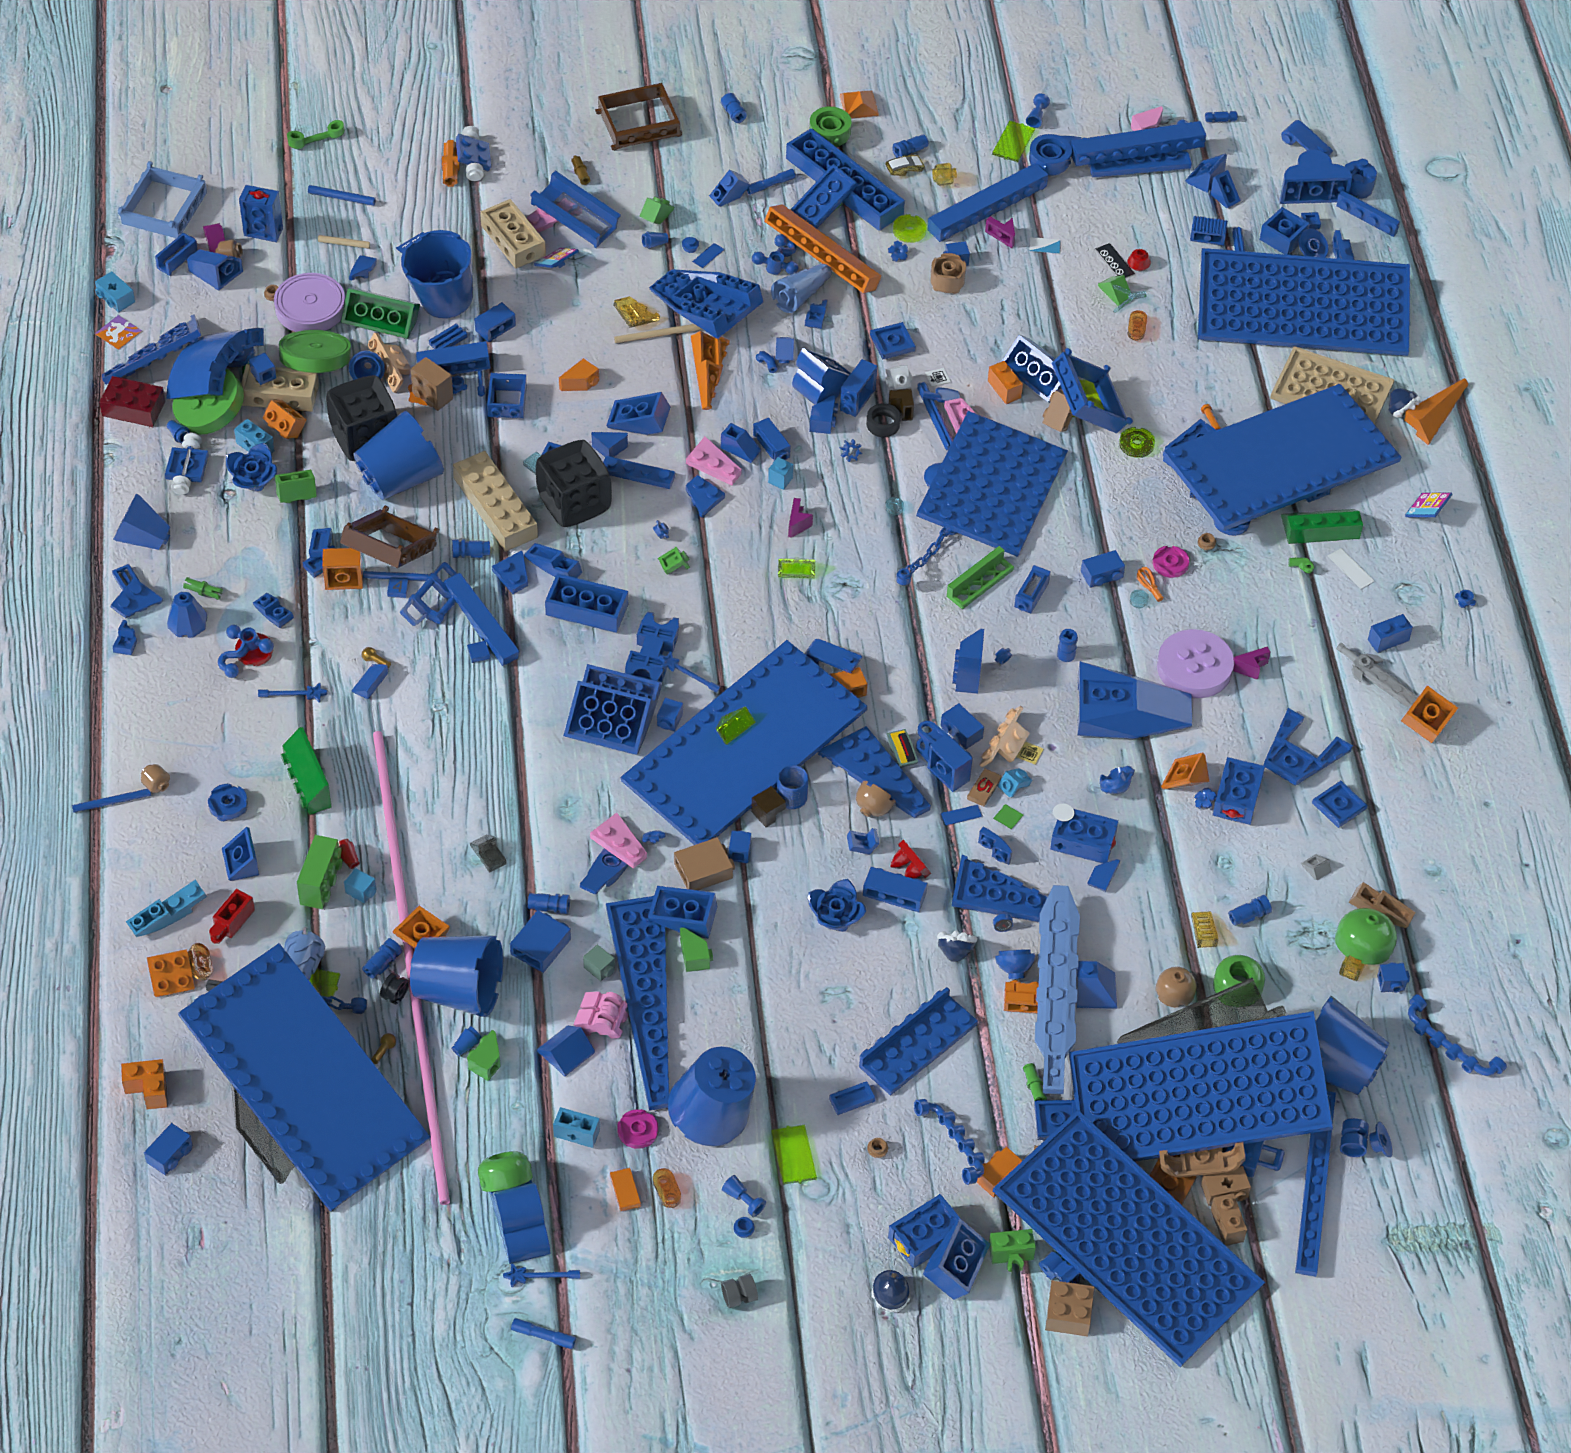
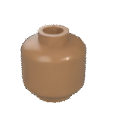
[215,239,243,258]
[141,764,170,793]

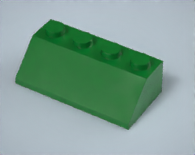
[341,288,420,339]
[1281,509,1363,544]
[281,727,332,815]

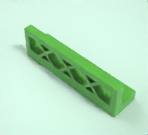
[946,546,1014,609]

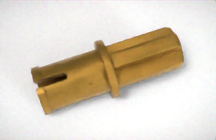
[571,155,591,185]

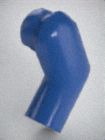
[756,351,777,373]

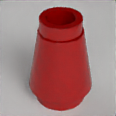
[338,839,360,869]

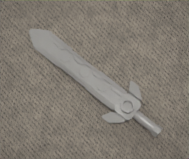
[1336,643,1419,709]

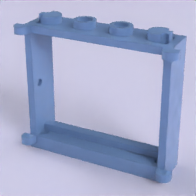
[118,161,207,238]

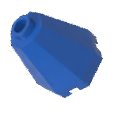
[167,592,207,638]

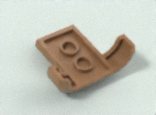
[1159,1142,1245,1177]

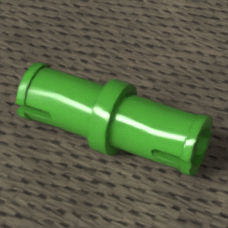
[183,577,223,600]
[1023,1063,1047,1101]

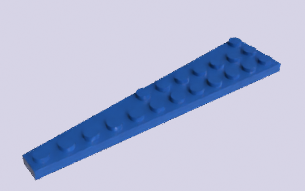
[606,896,669,1111]

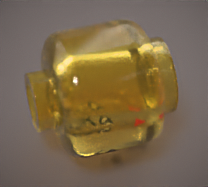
[932,163,957,186]

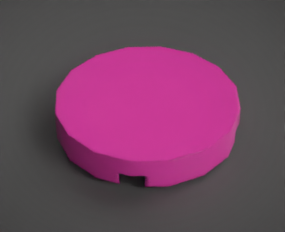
[1152,546,1189,578]
[617,1109,658,1149]

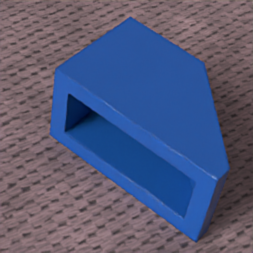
[775,337,794,363]

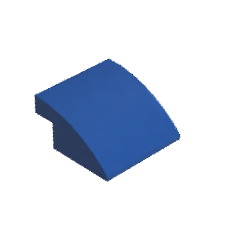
[563,664,663,755]

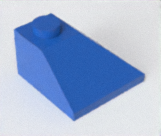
[1076,961,1117,1009]

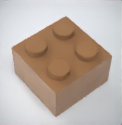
[411,357,453,411]
[1045,1280,1094,1337]

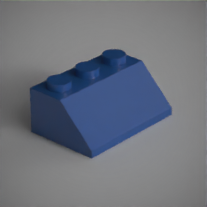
[952,629,984,694]

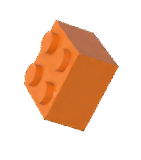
[322,548,363,590]
[1401,686,1458,743]

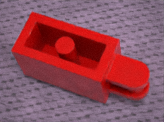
[209,888,255,944]

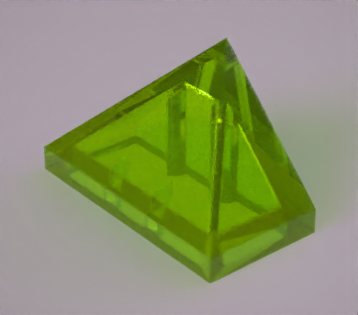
[778,557,816,578]
[716,707,756,745]

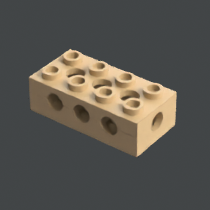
[480,199,546,269]
[241,364,319,412]

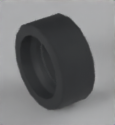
[866,403,901,437]

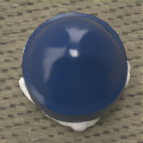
[1388,388,1421,418]
[937,930,977,962]
[871,1270,911,1312]

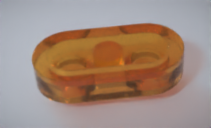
[1127,310,1147,341]
[188,943,213,981]
[653,1168,681,1208]

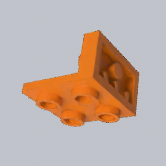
[147,949,195,997]

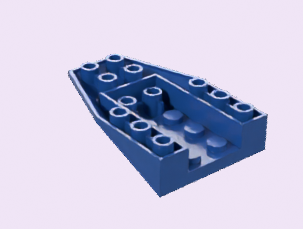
[649,269,764,339]
[1077,661,1192,739]

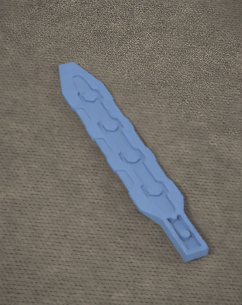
[1035,885,1080,1094]

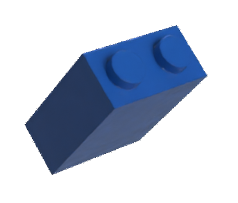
[510,910,571,973]

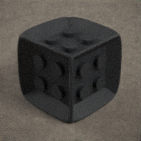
[326,375,398,461]
[535,440,612,527]

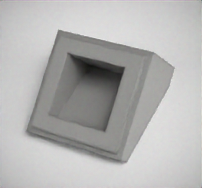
[1301,854,1331,880]

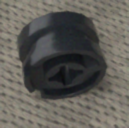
[380,972,409,1005]

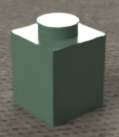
[583,944,615,981]

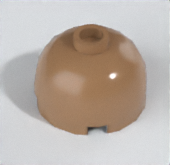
[856,781,895,817]
[1155,967,1196,1008]

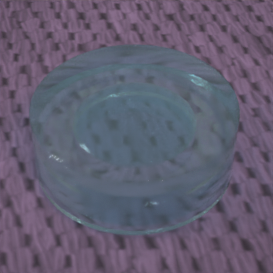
[885,497,904,515]
[1130,590,1149,608]

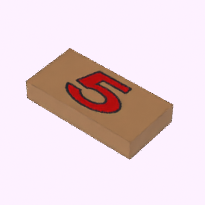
[967,768,1002,807]

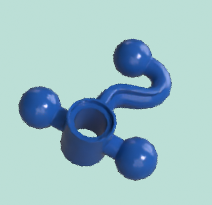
[752,234,799,275]
[218,624,274,678]

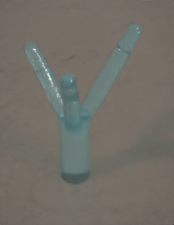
[1113,284,1147,313]

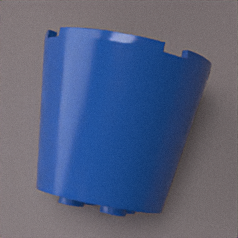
[401,230,473,318]
[354,411,444,500]
[410,935,503,1017]
[1316,995,1390,1096]
[668,1046,756,1146]

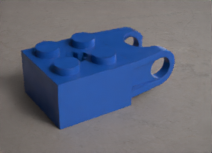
[916,721,973,792]

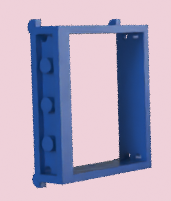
[1052,348,1133,434]

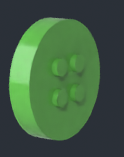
[279,330,351,373]
[173,369,244,435]

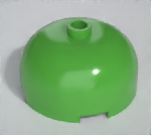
[1335,908,1397,965]

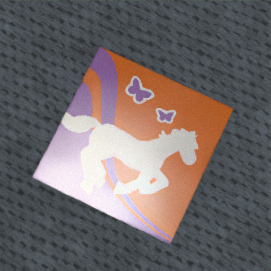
[95,315,142,350]

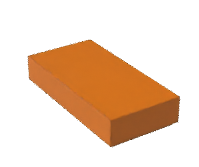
[610,1168,641,1212]

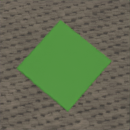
[993,804,1023,829]

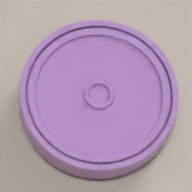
[274,273,345,332]
[1157,629,1234,698]

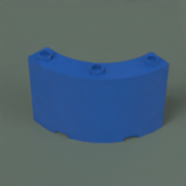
[166,328,264,400]

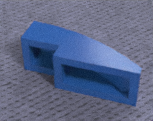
[524,543,583,578]

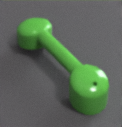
[287,120,345,149]

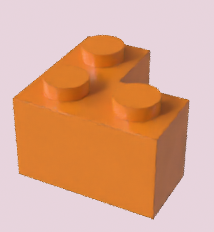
[121,1059,167,1110]

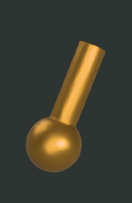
[361,647,391,668]
[371,1033,397,1064]

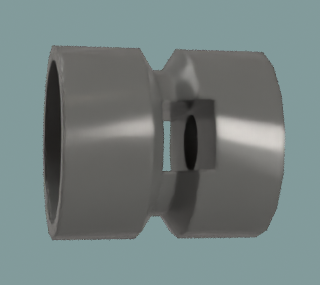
[721,1273,758,1308]

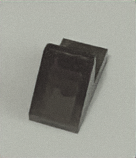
[470,834,507,873]

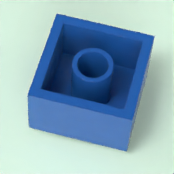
[1259,207,1310,255]

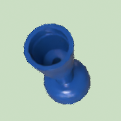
[1026,93,1050,128]
[722,1175,766,1217]

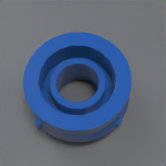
[1029,134,1072,176]

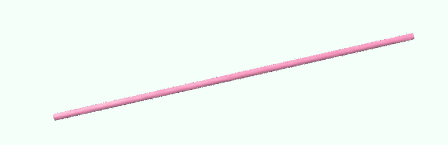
[373,731,450,1205]

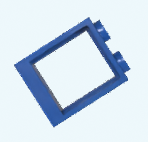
[840,359,877,417]
[487,373,527,418]

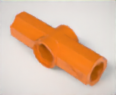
[442,140,460,187]

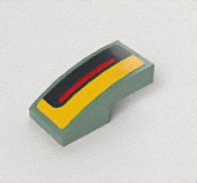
[887,729,918,768]

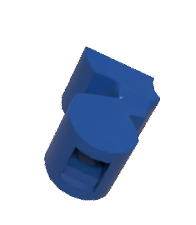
[1039,1252,1080,1284]

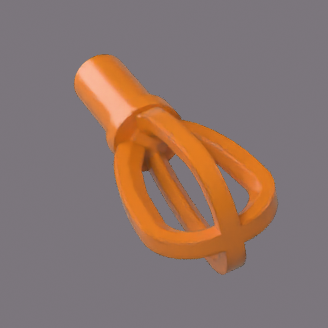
[1137,567,1164,602]

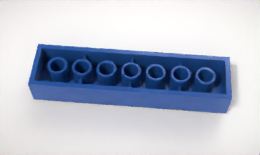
[786,128,905,231]

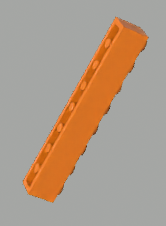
[764,204,882,293]

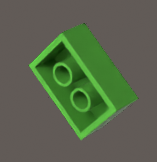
[297,834,343,910]

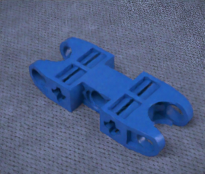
[625,612,679,683]

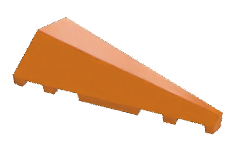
[691,331,730,410]
[1404,378,1468,445]

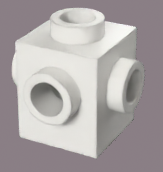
[885,365,912,390]

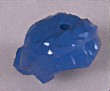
[1099,766,1135,794]

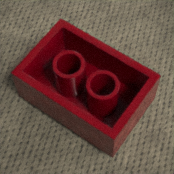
[99,376,166,427]

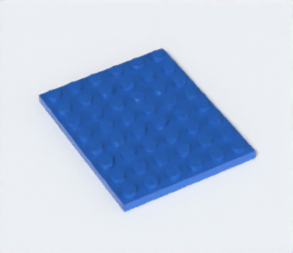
[916,411,1068,557]

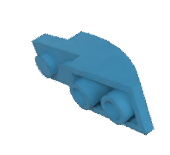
[126,880,207,937]

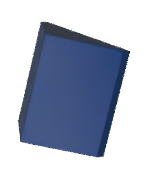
[1185,154,1227,193]
[222,827,259,881]
[537,1025,595,1077]

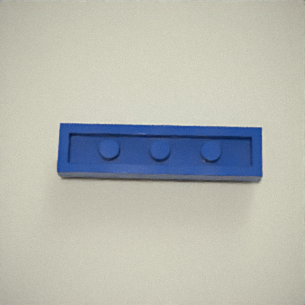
[1336,190,1400,237]
[603,456,675,489]

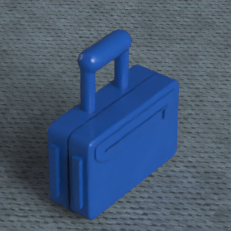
[1222,1141,1285,1178]

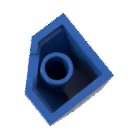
[187,249,243,291]
[113,494,170,550]

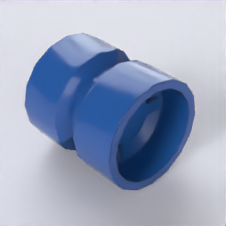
[1340,1118,1369,1157]

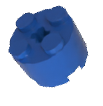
[1344,158,1377,199]

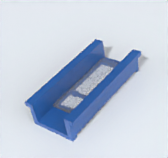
[530,170,621,248]

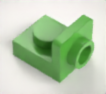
[658,547,690,575]

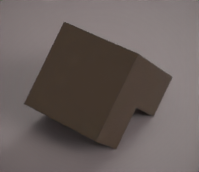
[888,389,914,421]
[751,786,786,827]

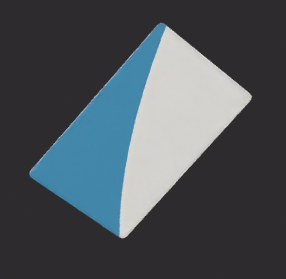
[1029,237,1060,254]

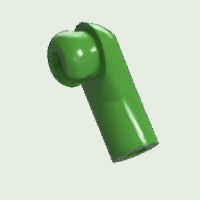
[1288,558,1315,573]

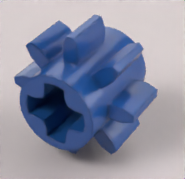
[839,439,862,462]

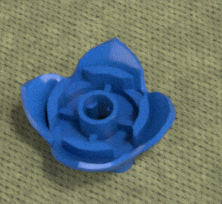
[226,442,277,491]
[808,878,866,932]

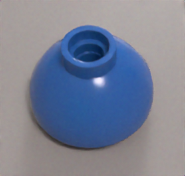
[349,350,385,380]
[995,949,1035,979]

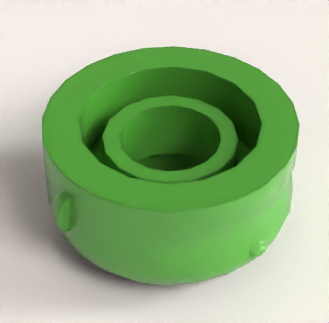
[809,106,851,147]
[1213,955,1265,1007]
[478,1151,533,1192]

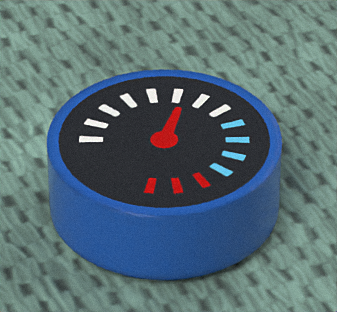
[993,914,1013,932]

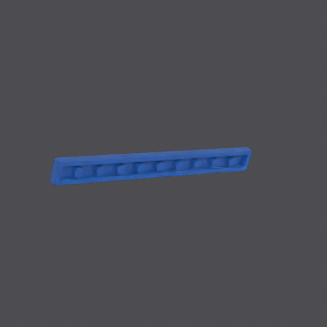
[1295,1091,1336,1277]

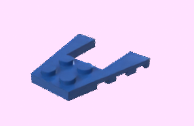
[1263,708,1353,786]

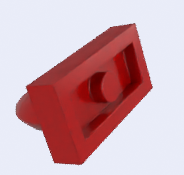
[890,839,932,879]

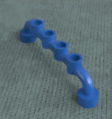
[1408,994,1507,1076]
[914,1099,985,1185]

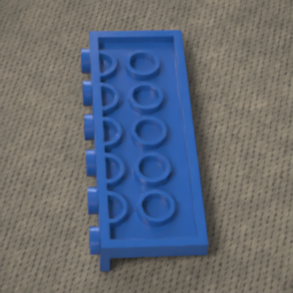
[859,987,978,1096]

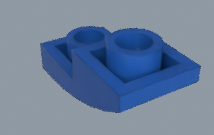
[253,593,294,628]
[978,826,1012,865]

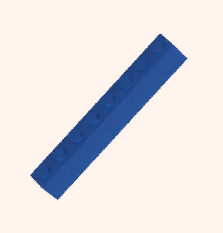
[1071,121,1206,167]
[927,163,1048,242]

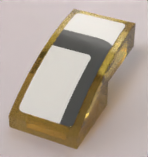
[885,155,925,176]

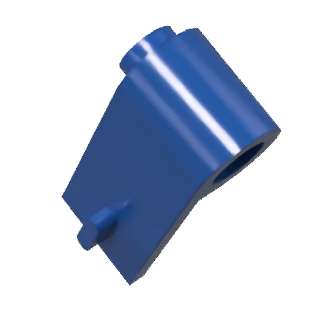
[1281,120,1333,156]
[804,639,862,674]

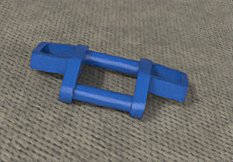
[400,562,457,626]

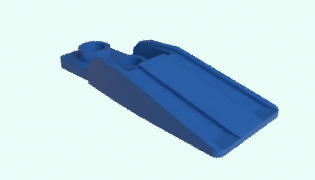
[580,848,629,894]

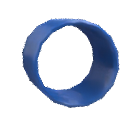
[777,765,808,809]

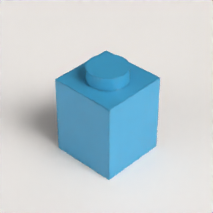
[768,457,793,490]
[344,868,377,904]

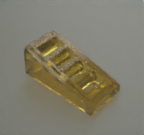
[1191,911,1218,948]
[1339,956,1366,981]

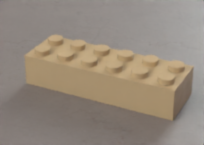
[453,451,538,552]

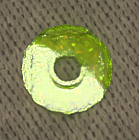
[893,214,927,243]
[1119,427,1155,458]

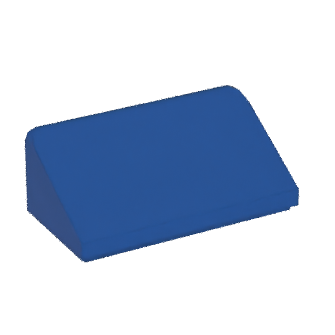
[352,664,388,699]

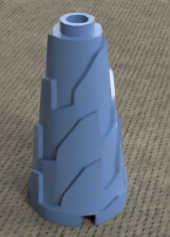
[771,264,832,313]
[284,930,326,980]

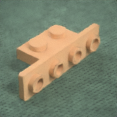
[368,333,411,393]
[979,706,1030,767]

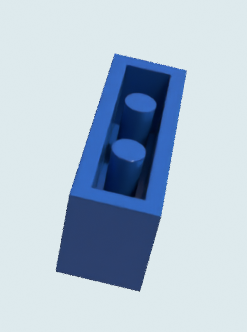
[863,867,927,912]

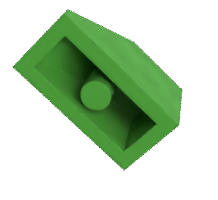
[680,927,713,972]

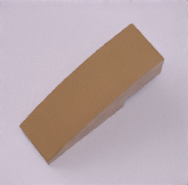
[1349,882,1416,928]

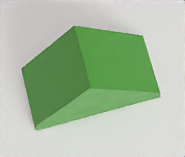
[1098,275,1133,307]

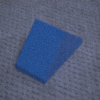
[1211,170,1241,208]
[591,432,628,457]

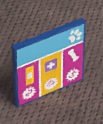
[534,247,579,268]
[1405,492,1453,517]

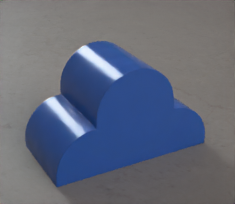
[1280,150,1352,204]
[792,348,851,405]
[489,1180,551,1264]

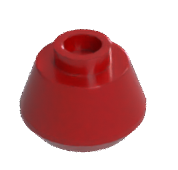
[1127,249,1151,271]

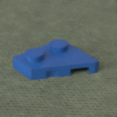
[686,475,725,518]
[492,550,528,594]
[110,578,163,618]

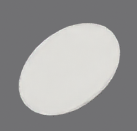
[1053,804,1074,821]

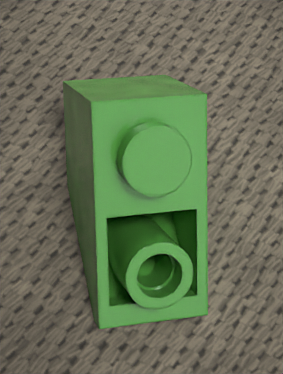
[639,196,675,224]
[467,1030,500,1081]

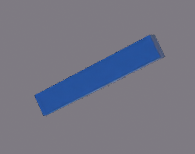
[444,573,519,666]

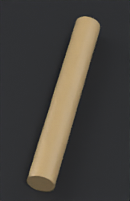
[318,235,370,249]

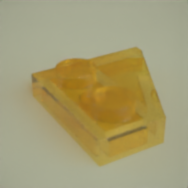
[613,296,660,328]

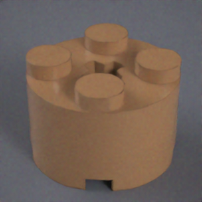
[930,253,966,294]

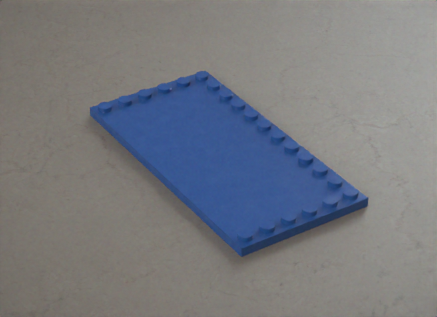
[1197,248,1410,356]
[1163,384,1402,531]
[620,640,868,845]
[178,943,431,1212]
[1069,1011,1333,1162]
[993,1110,1265,1368]

